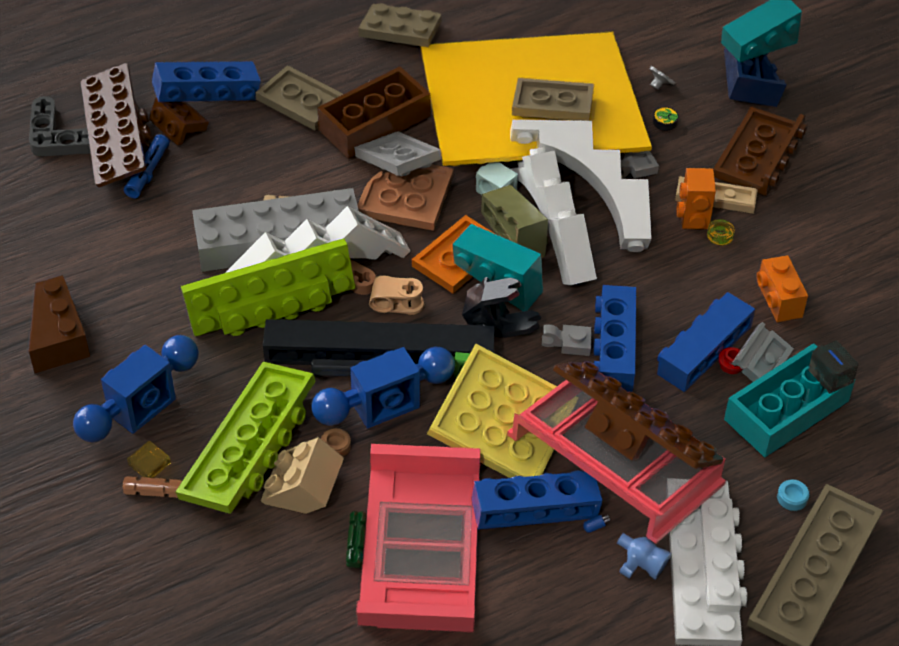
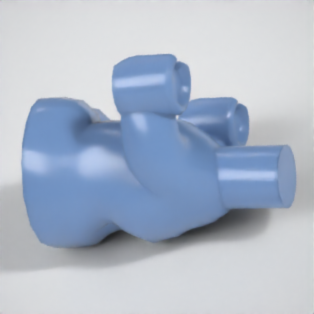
[617,533,671,580]

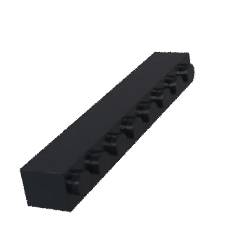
[263,319,494,365]

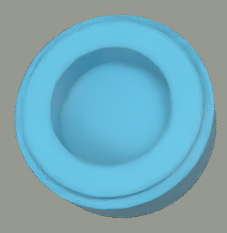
[777,480,809,511]

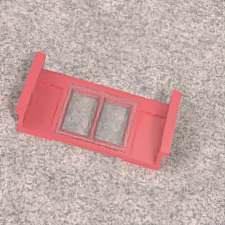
[357,444,480,632]

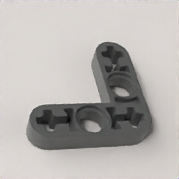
[29,96,91,156]

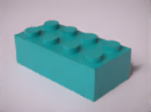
[724,343,856,457]

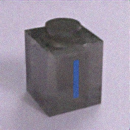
[808,340,859,394]

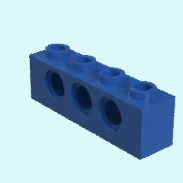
[152,62,261,102]
[594,285,636,392]
[471,471,602,529]

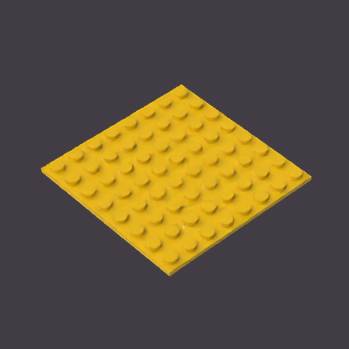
[421,32,652,166]

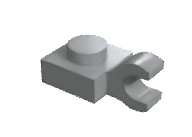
[620,151,659,179]
[542,325,591,356]

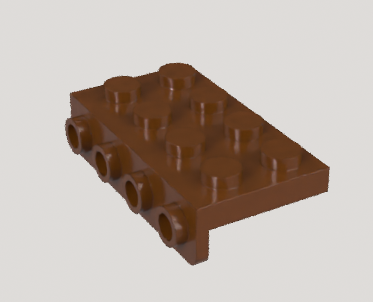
[713,106,807,196]

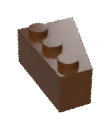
[29,275,90,374]

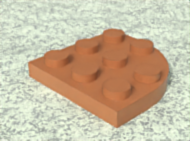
[357,165,454,231]

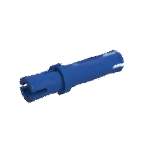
[124,134,170,198]

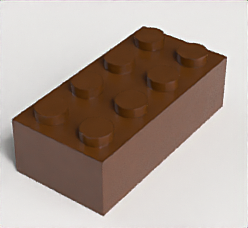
[317,66,431,158]

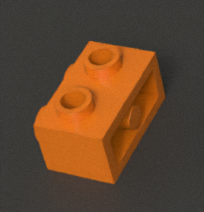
[677,168,716,229]
[756,255,808,322]

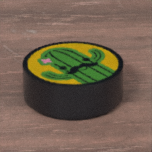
[653,107,679,131]

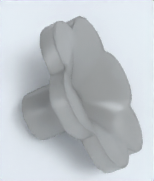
[649,66,675,90]

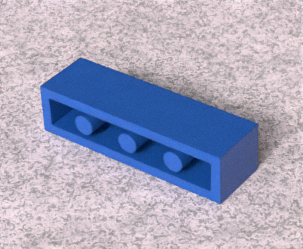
[657,292,755,392]

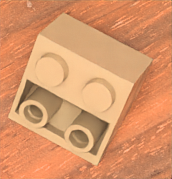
[261,437,344,514]

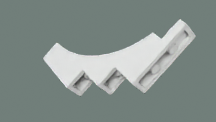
[510,120,651,252]
[226,206,410,273]

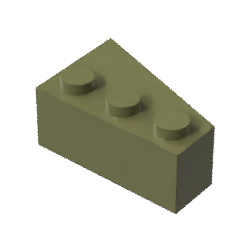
[481,185,548,258]

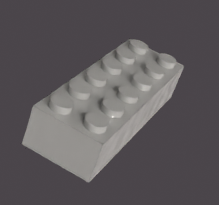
[192,188,359,272]

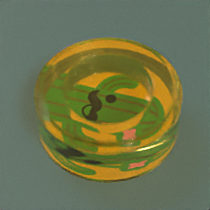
[707,219,735,245]

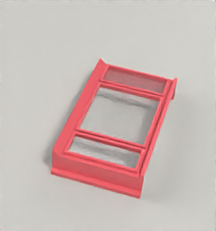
[507,372,726,544]

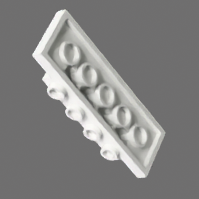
[666,479,747,646]

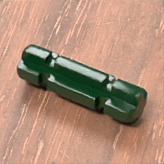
[346,511,367,568]

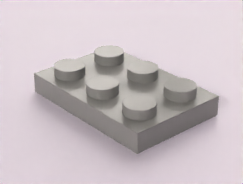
[355,132,442,176]

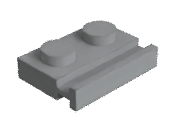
[731,322,794,382]

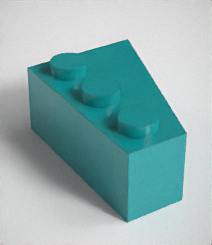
[721,0,802,62]
[452,224,543,311]

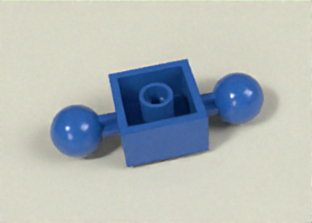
[73,335,199,443]
[312,347,455,429]

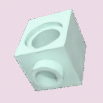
[476,162,518,195]

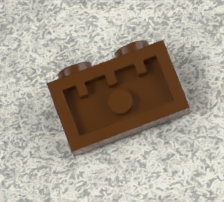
[149,97,209,145]

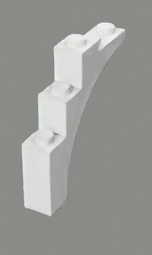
[511,147,597,285]

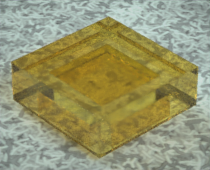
[127,441,171,478]

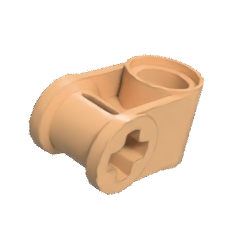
[369,276,424,315]

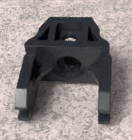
[462,277,541,338]

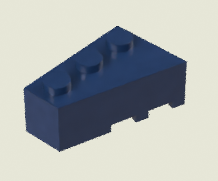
[724,48,787,107]

